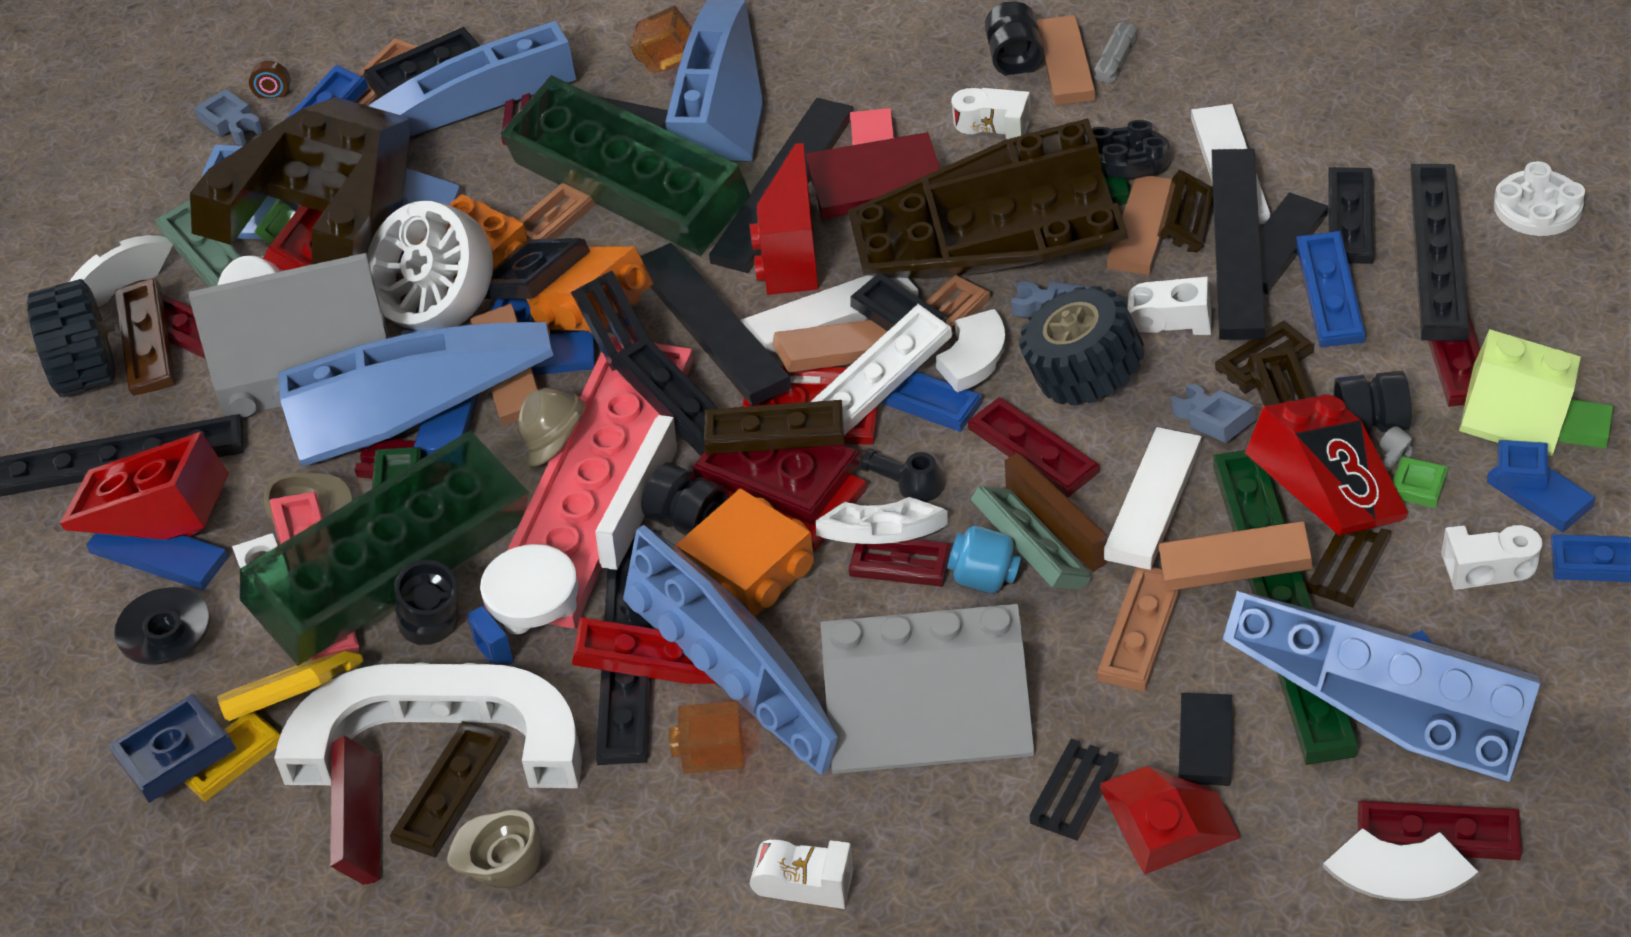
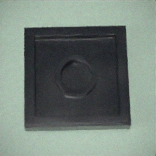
[484,238,590,299]

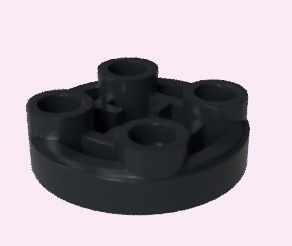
[1092,120,1170,178]

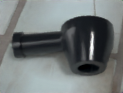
[861,449,945,502]

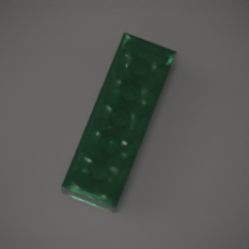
[500,75,751,256]
[240,430,529,666]

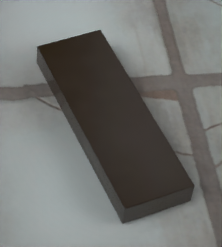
[704,400,844,455]
[389,721,508,858]

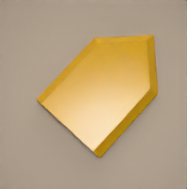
[217,651,364,721]

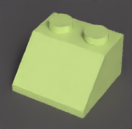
[1459,329,1581,456]

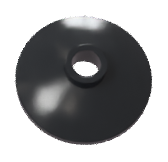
[114,587,210,665]

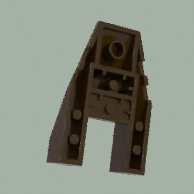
[190,97,411,265]

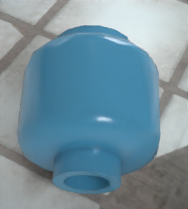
[947,525,1021,594]

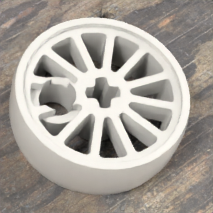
[367,201,493,331]

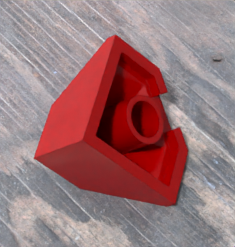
[1100,766,1240,875]

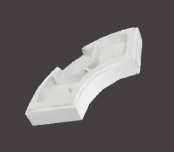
[69,235,173,307]
[936,309,1005,392]
[816,497,948,544]
[1323,828,1478,901]

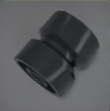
[985,1,1044,76]
[1333,370,1412,434]
[641,462,730,536]
[394,560,458,645]

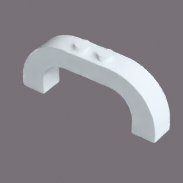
[274,662,582,788]

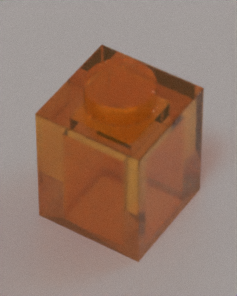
[630,5,692,72]
[669,701,744,774]

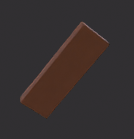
[115,277,176,396]
[1004,453,1107,572]

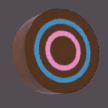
[249,61,291,98]

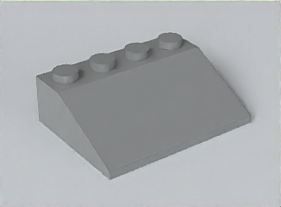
[189,253,389,417]
[820,604,1034,774]

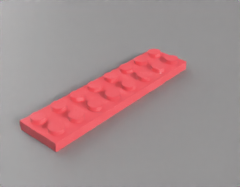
[483,336,694,629]

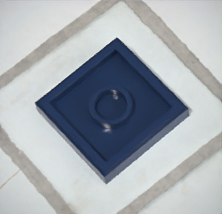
[108,694,236,803]

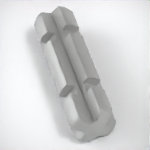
[1094,22,1137,83]

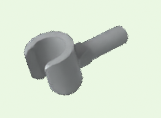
[1380,426,1413,472]

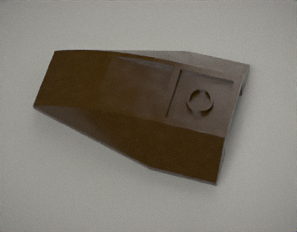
[848,118,1128,278]

